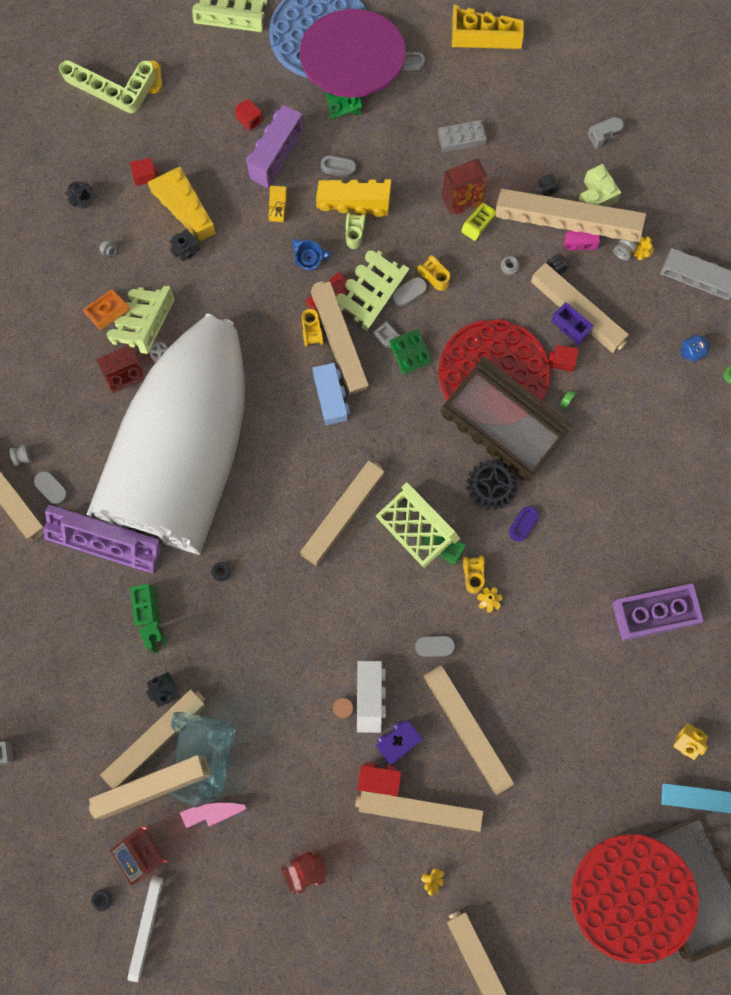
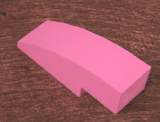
[180,803,248,828]

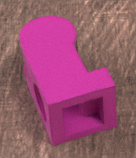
[564,230,600,250]

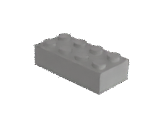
[438,120,487,152]

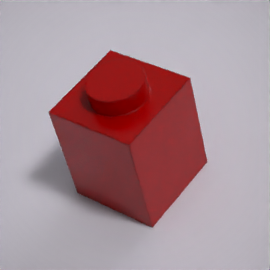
[234,98,263,131]
[130,158,159,186]
[548,345,578,372]

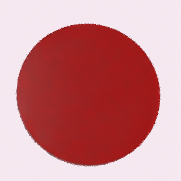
[438,319,550,426]
[571,834,699,964]

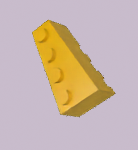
[452,4,524,49]
[148,166,216,242]
[316,179,391,217]

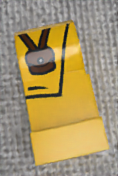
[269,186,287,222]

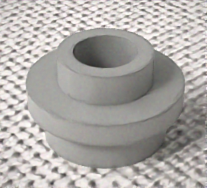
[100,240,117,258]
[501,256,519,275]

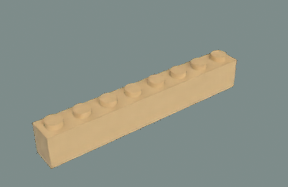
[496,189,646,242]

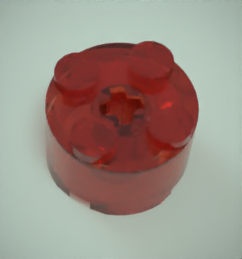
[280,850,328,895]

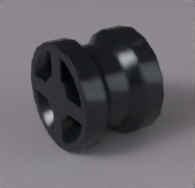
[538,174,559,196]
[546,253,570,275]

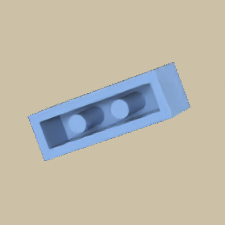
[312,363,350,425]

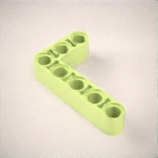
[59,61,157,113]

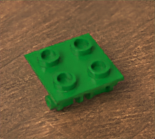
[325,92,362,120]
[389,329,433,375]

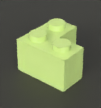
[578,164,621,207]

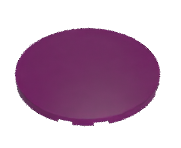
[300,9,406,98]

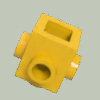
[673,723,708,760]

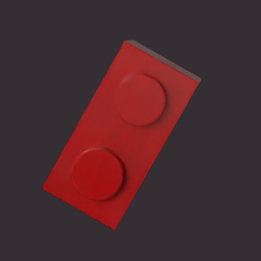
[357,762,401,797]

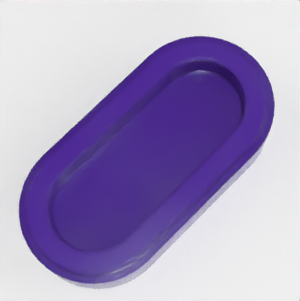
[509,506,539,542]

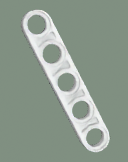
[128,875,164,983]

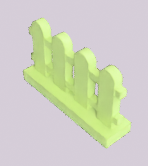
[192,0,268,32]
[336,250,409,331]
[107,286,175,354]

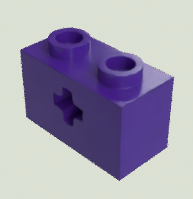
[552,302,594,346]
[376,720,423,766]

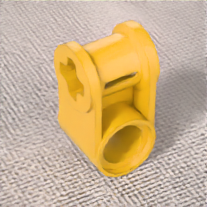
[417,255,450,291]
[302,309,323,347]
[463,555,485,594]

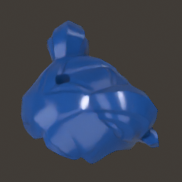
[292,239,332,271]

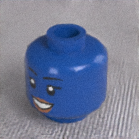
[680,334,710,362]

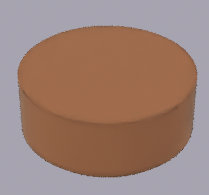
[333,698,353,719]

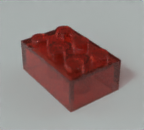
[441,158,488,215]

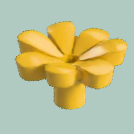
[633,236,654,260]
[477,588,503,613]
[421,868,444,897]

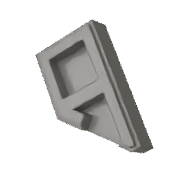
[373,321,400,348]

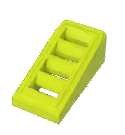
[461,202,496,241]

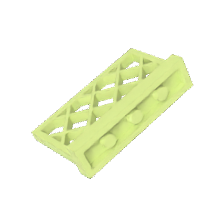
[376,483,460,568]

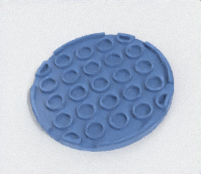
[269,0,366,78]

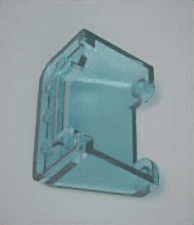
[167,711,235,808]

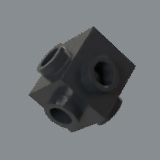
[65,181,97,209]
[169,229,200,262]
[146,672,180,707]

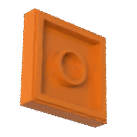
[83,289,130,331]

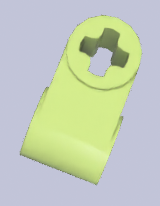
[346,213,365,249]

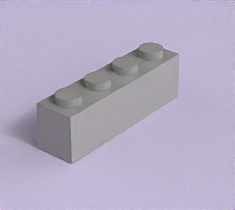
[660,248,731,300]

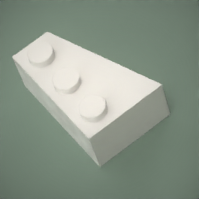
[357,661,386,733]

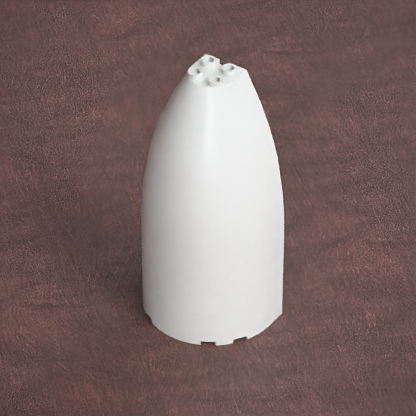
[86,314,245,555]

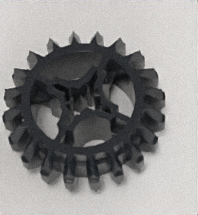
[466,460,518,511]

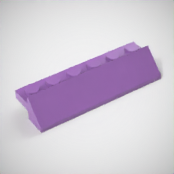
[43,505,162,574]

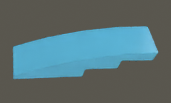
[661,784,731,814]

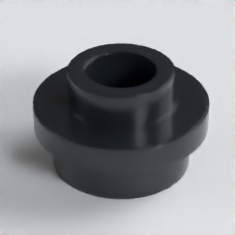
[211,562,231,582]
[91,889,113,911]

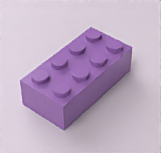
[246,105,303,188]
[612,583,704,641]

